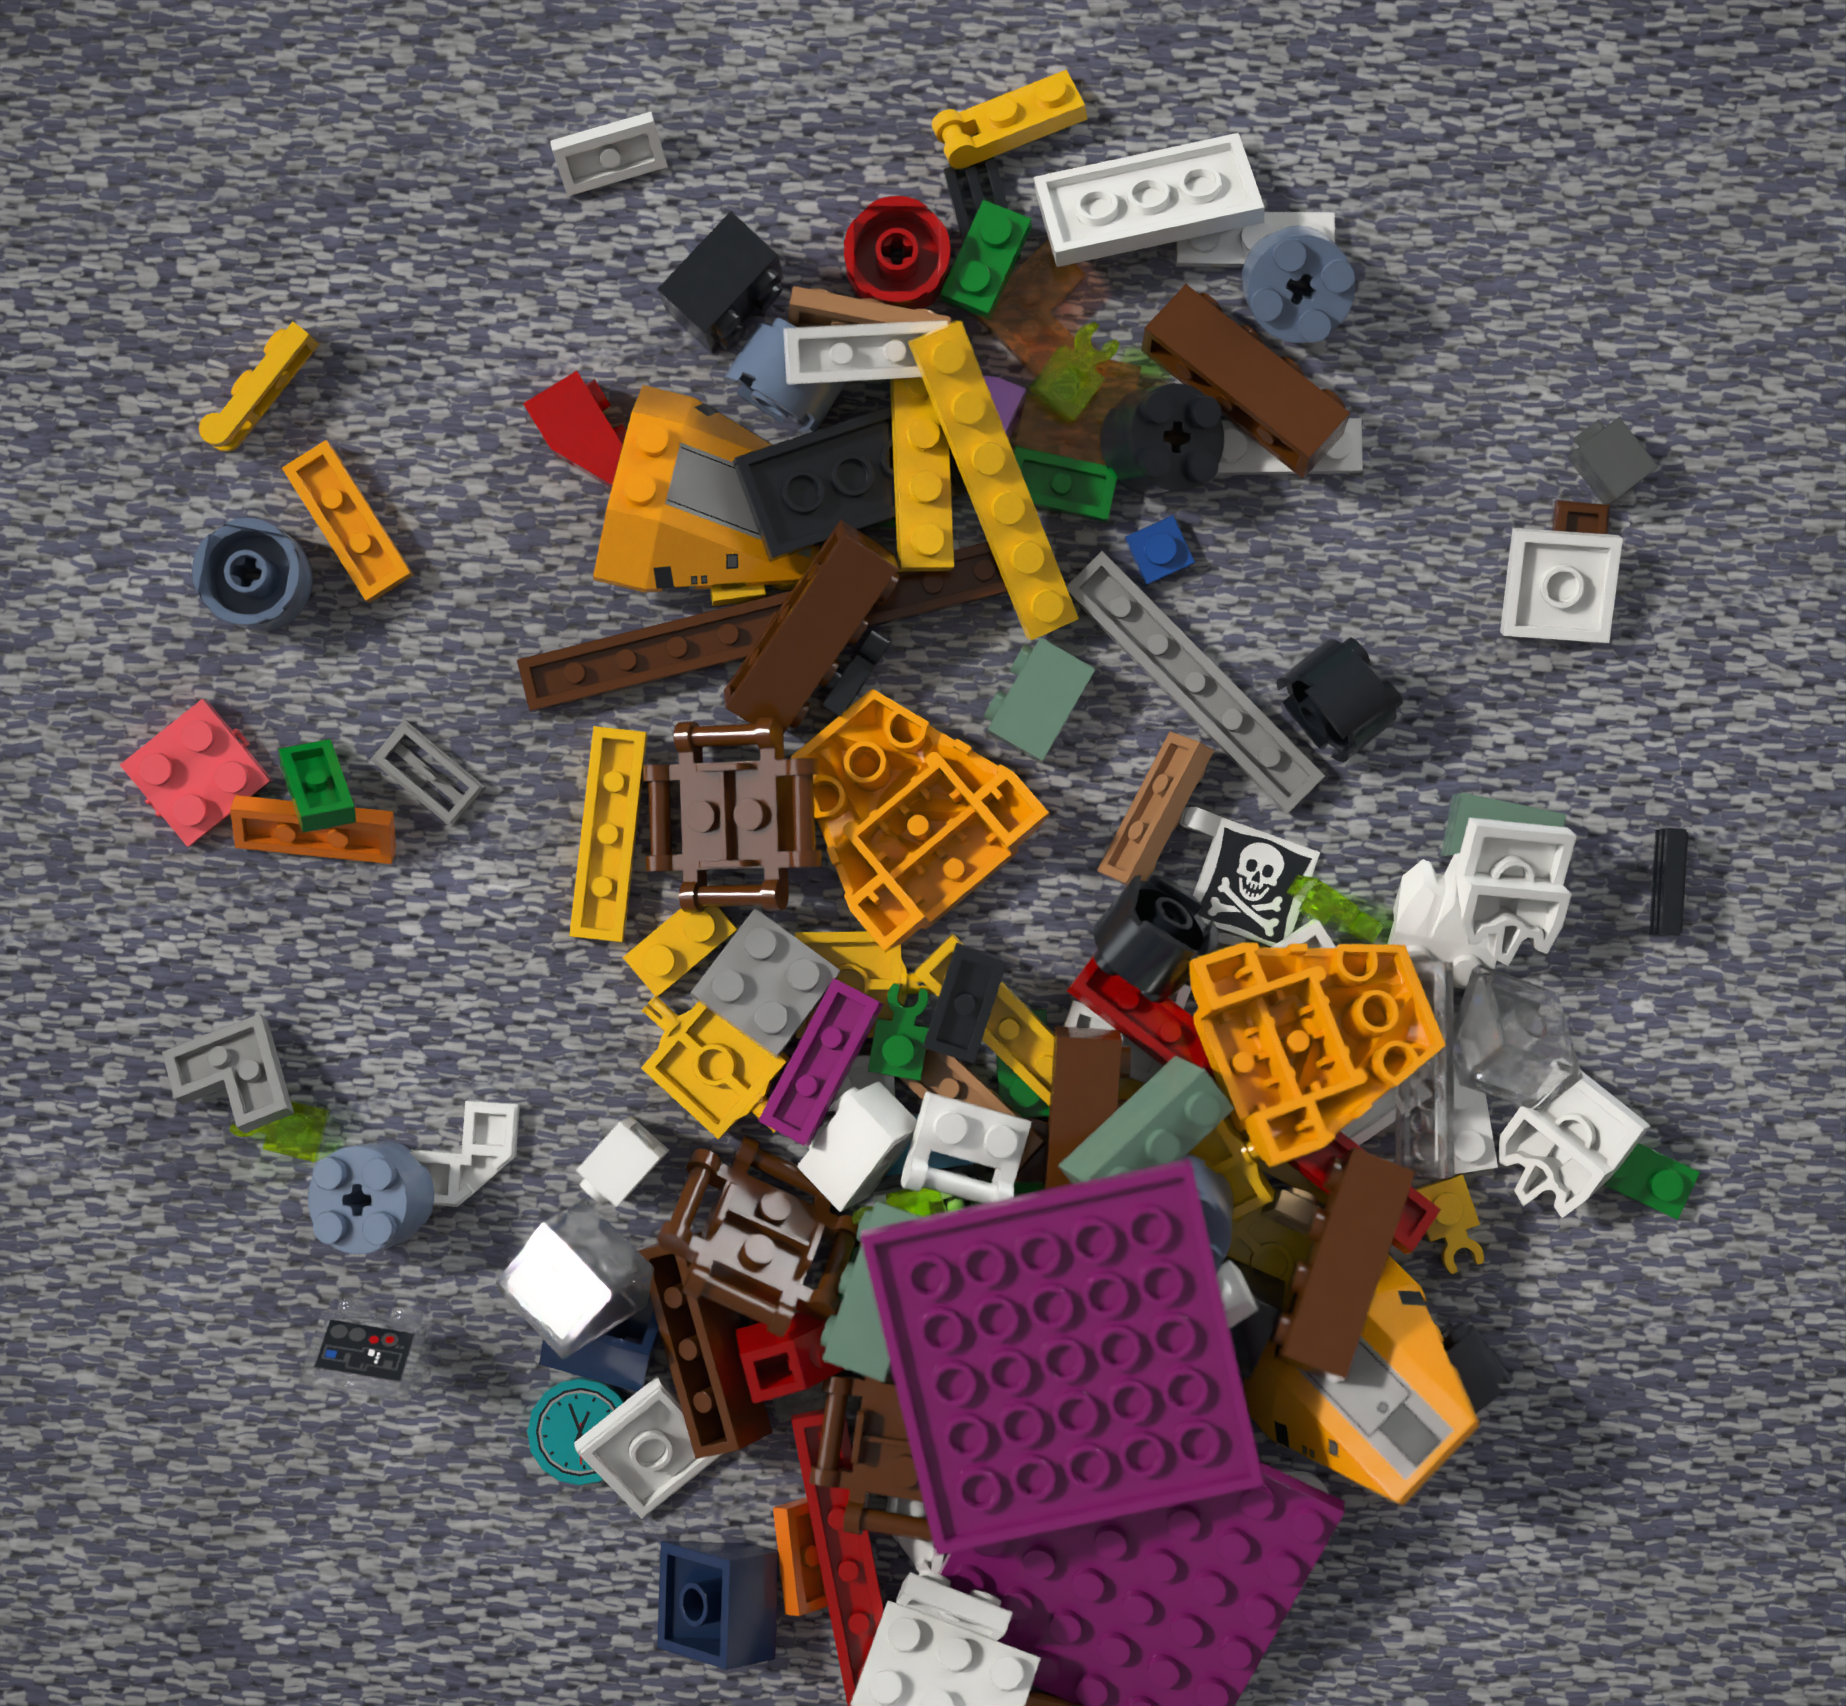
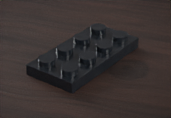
[733,406,968,562]

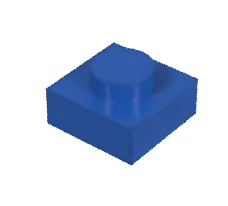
[1124,515,1195,586]

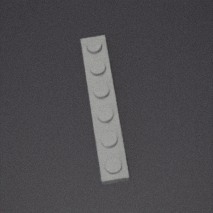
[1066,551,1325,814]

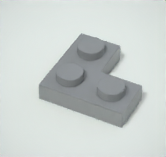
[162,1013,294,1133]

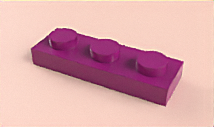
[758,978,884,1147]

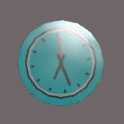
[527,1376,625,1485]

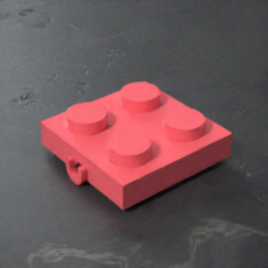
[120,699,273,847]

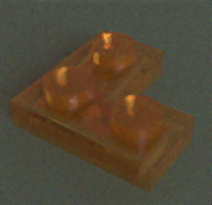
[974,238,1086,390]
[1014,355,1141,465]

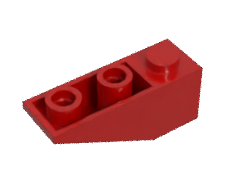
[523,371,627,489]
[736,1301,846,1404]

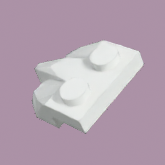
[1456,818,1577,966]
[1387,853,1497,991]
[1498,1059,1651,1218]

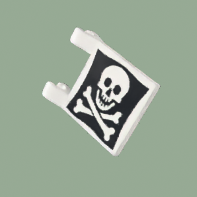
[1180,807,1320,947]

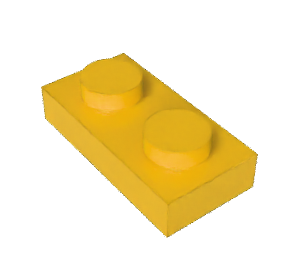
[622,907,738,996]

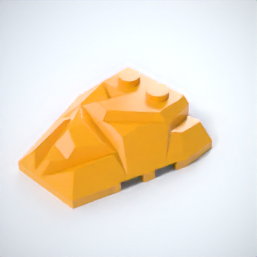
[791,689,1050,953]
[1189,943,1446,1167]

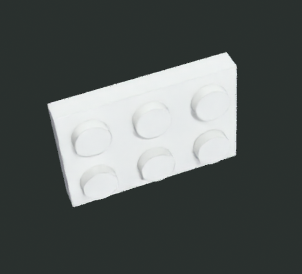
[850,1601,1040,1706]

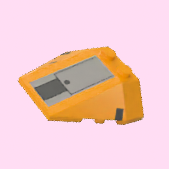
[593,385,820,593]
[1243,1254,1480,1506]

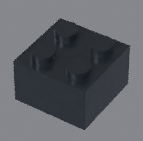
[657,211,784,354]

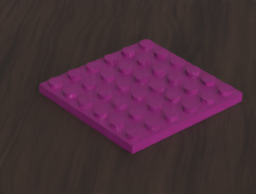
[860,1159,1264,1556]
[938,1462,1345,1706]

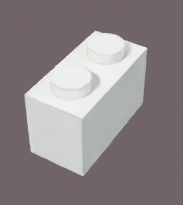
[797,1081,917,1212]
[576,1115,670,1207]

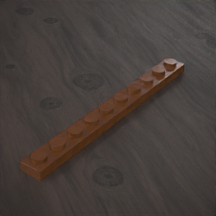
[517,542,1008,713]

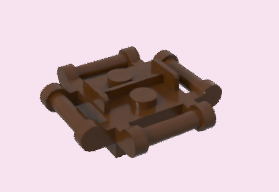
[642,717,822,913]
[657,1135,861,1338]
[809,1374,935,1548]

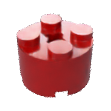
[844,196,950,310]

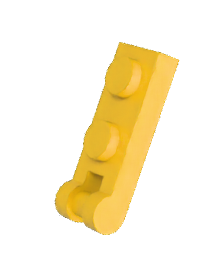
[931,69,1088,169]
[199,321,319,452]

